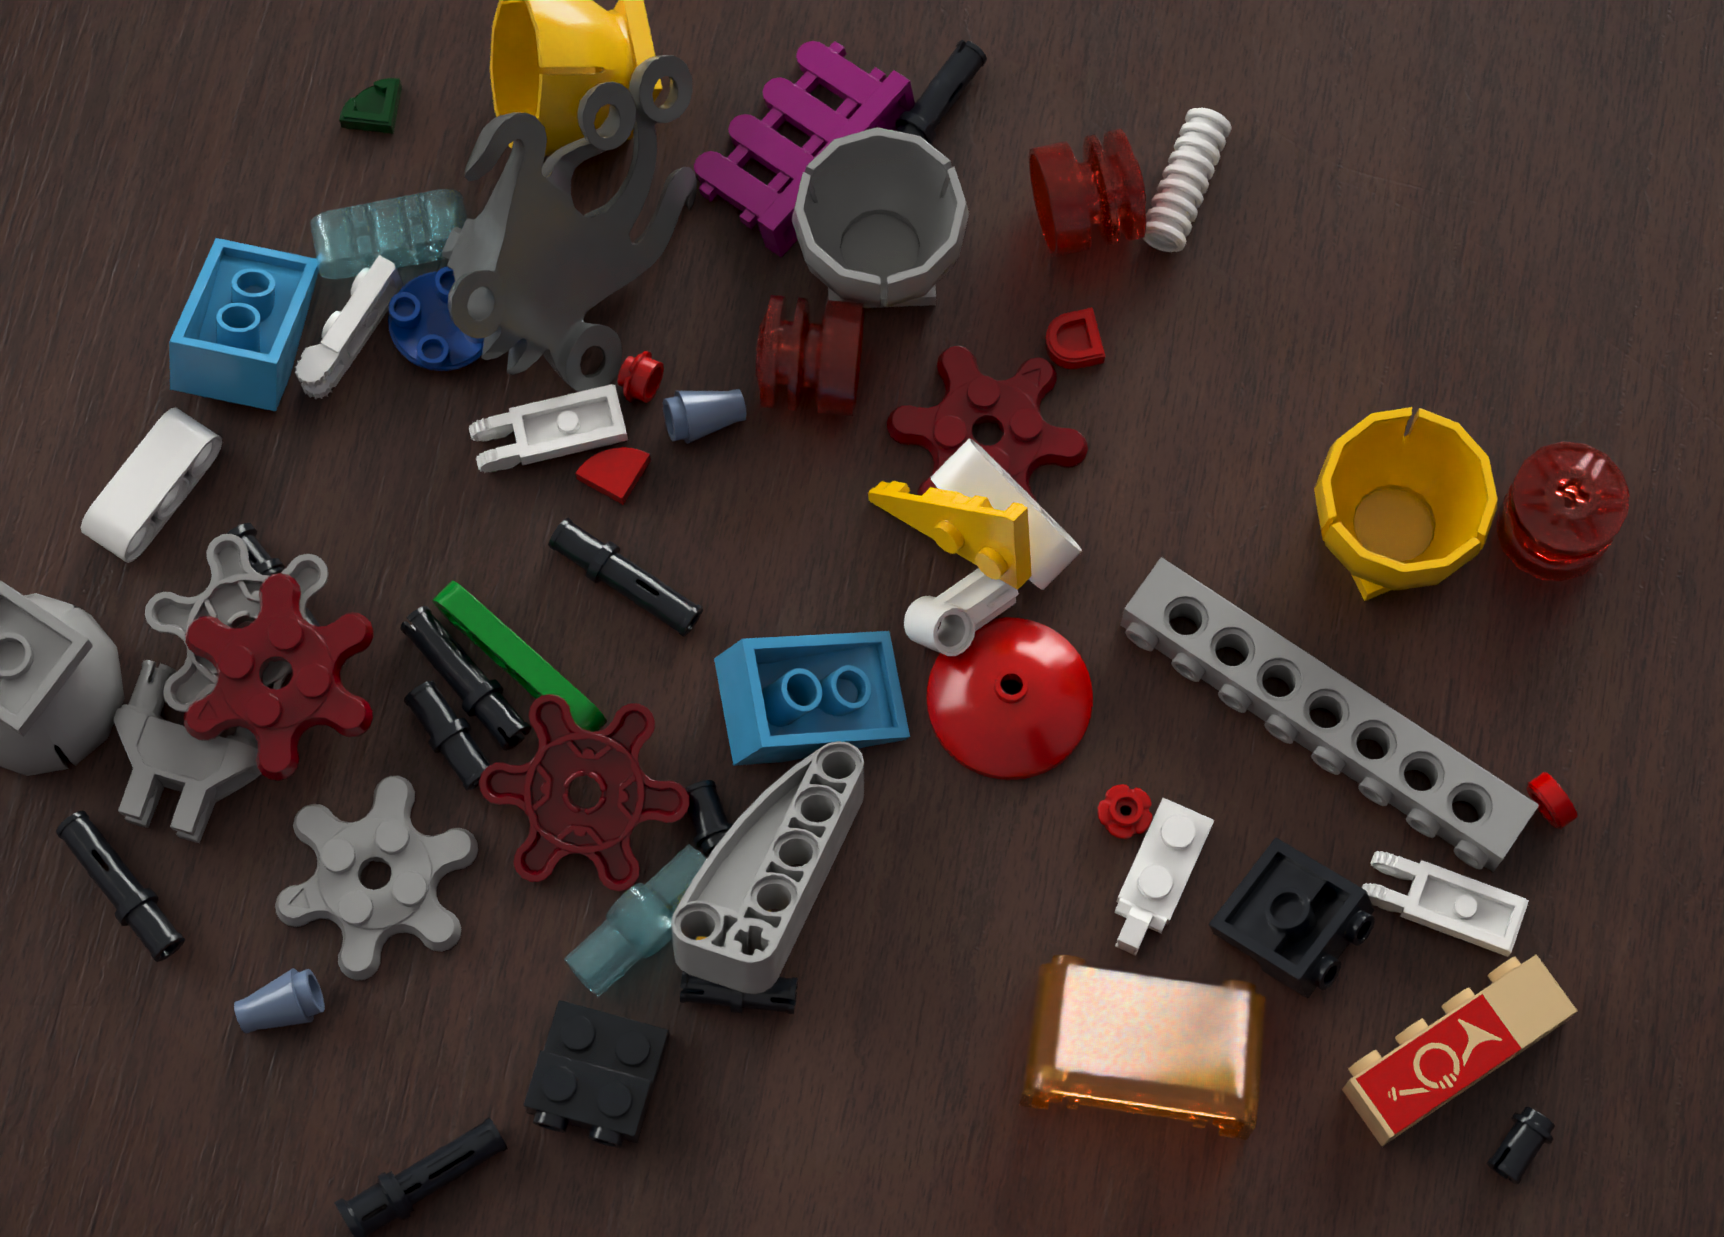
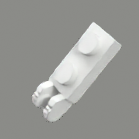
[295,255,403,399]
[469,384,628,473]
[1362,851,1529,957]

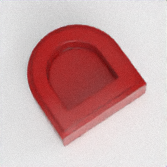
[1045,307,1105,369]

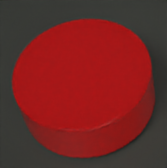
[1527,772,1578,829]

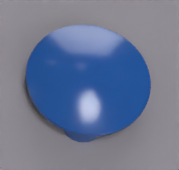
[388,267,484,371]

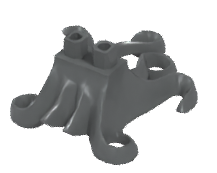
[442,55,697,392]

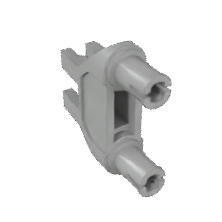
[113,660,262,844]

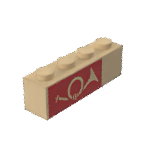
[1342,954,1577,1147]

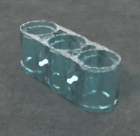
[310,189,467,279]

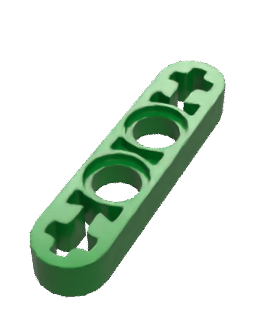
[432,580,607,732]

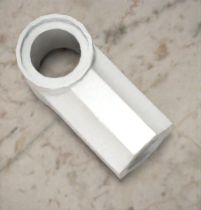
[904,568,1019,656]

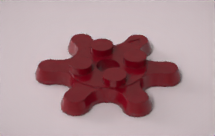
[887,346,1088,502]
[184,573,374,781]
[479,694,690,891]

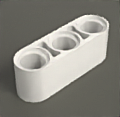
[81,407,222,563]
[931,438,1082,590]

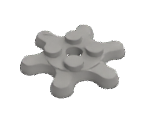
[145,534,344,712]
[275,776,478,980]

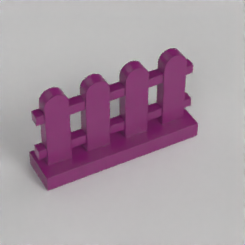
[694,41,915,257]

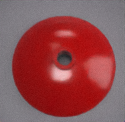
[927,617,1093,780]

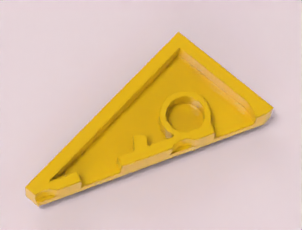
[868,481,1032,590]

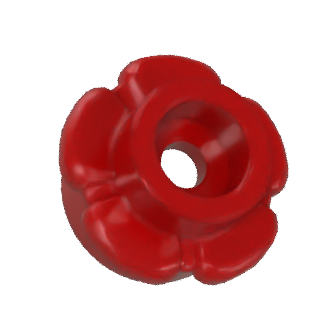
[617,351,664,403]
[1097,784,1153,839]

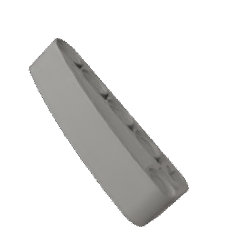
[671,741,864,994]

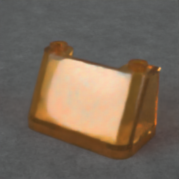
[1019,955,1266,1140]

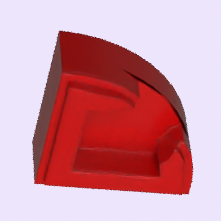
[575,447,651,505]

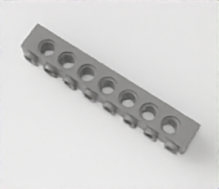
[1120,557,1539,872]

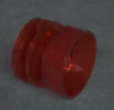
[1028,128,1146,258]
[755,295,865,416]
[1497,441,1629,581]

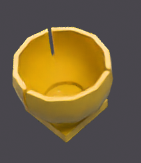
[490,0,662,157]
[1314,407,1498,601]

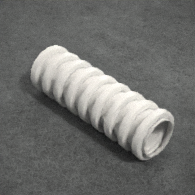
[1140,108,1232,252]

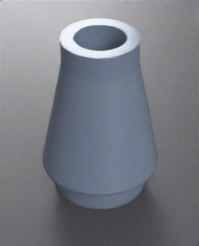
[663,389,746,444]
[234,968,325,1034]

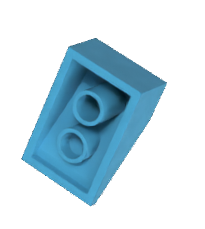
[169,238,320,411]
[714,631,910,766]

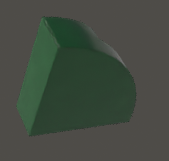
[339,78,402,134]

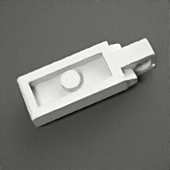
[1114,798,1214,956]

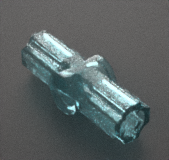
[564,844,706,997]

